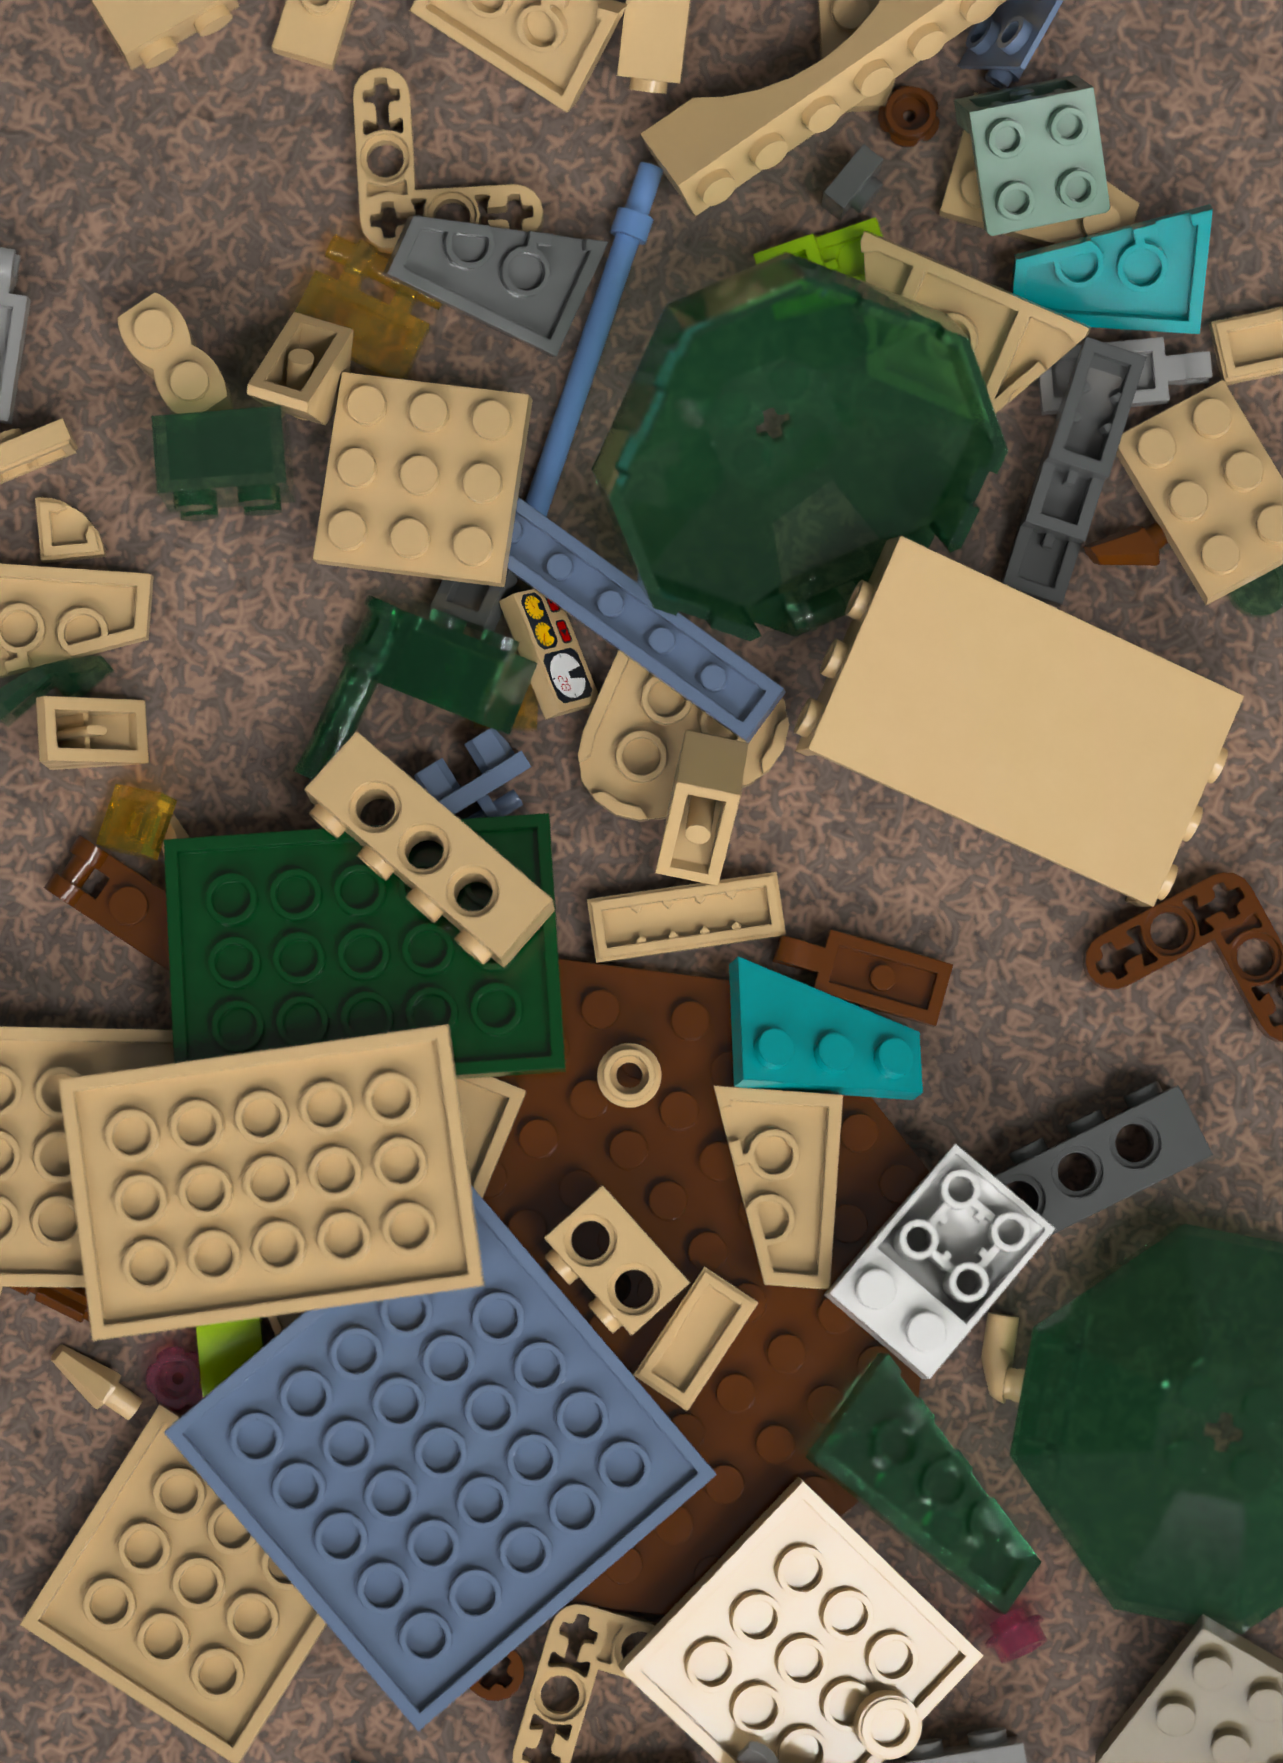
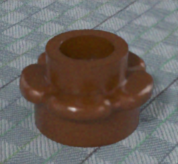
[878,85,940,147]

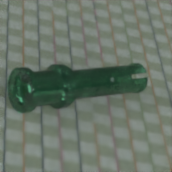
[293,595,419,780]

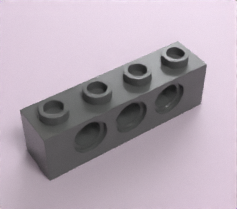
[983,1080,1213,1236]

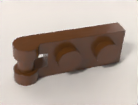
[44,835,170,972]

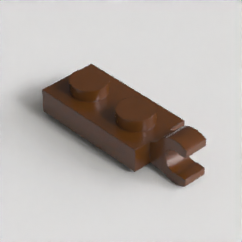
[773,929,953,1027]

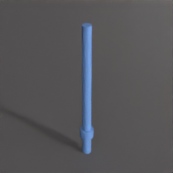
[525,162,663,517]

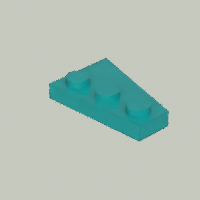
[1011,204,1213,334]
[729,956,923,1100]

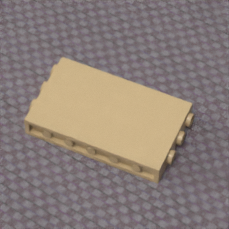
[794,536,1244,907]

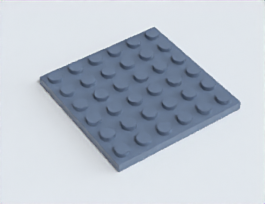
[164,1185,717,1731]

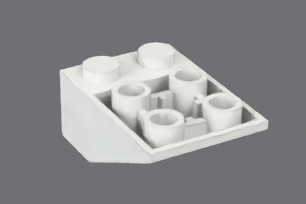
[824,1144,1055,1379]

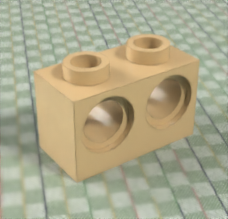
[544,1186,690,1335]

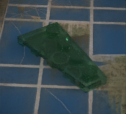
[805,1353,1041,1615]

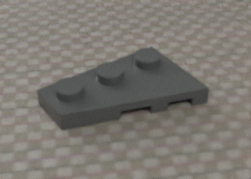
[383,215,609,357]

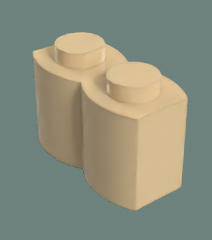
[118,292,233,434]

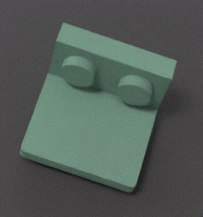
[954,75,1110,236]

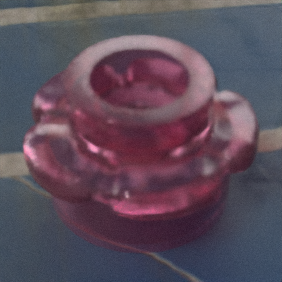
[146,1346,203,1411]
[985,1608,1047,1664]

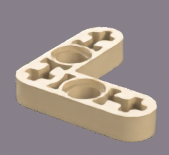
[353,67,544,254]
[512,1603,658,1763]

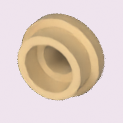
[597,1043,662,1108]

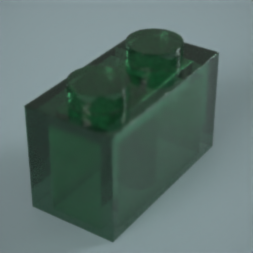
[376,608,538,735]

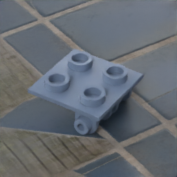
[958,0,1064,89]

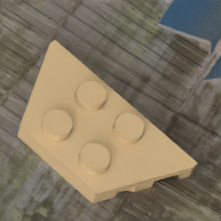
[861,231,1091,423]

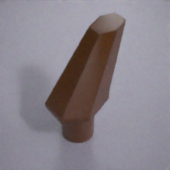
[1083,521,1168,566]

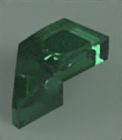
[0,656,114,727]

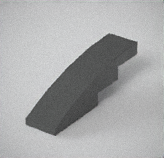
[1000,337,1147,607]

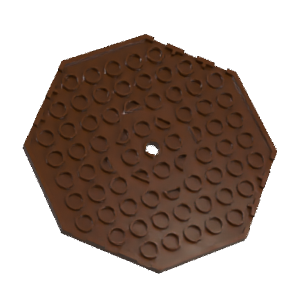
[483,959,930,1615]

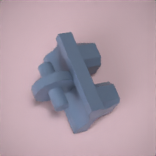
[414,727,531,819]

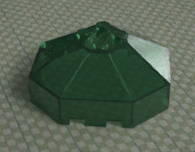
[591,252,1008,641]
[1009,1223,1283,1634]

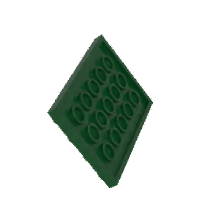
[164,813,566,1079]

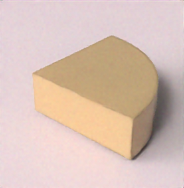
[35,498,106,563]

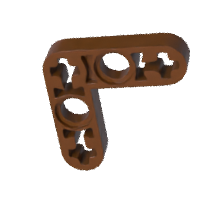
[1082,872,1283,1043]

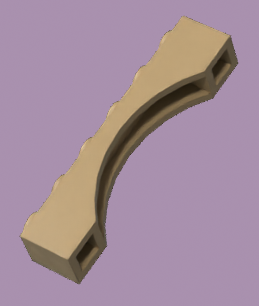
[641,0,1007,216]

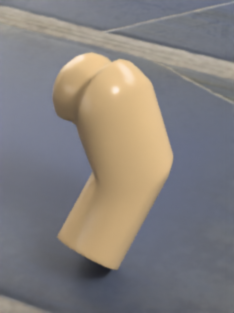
[981,1312,1032,1404]

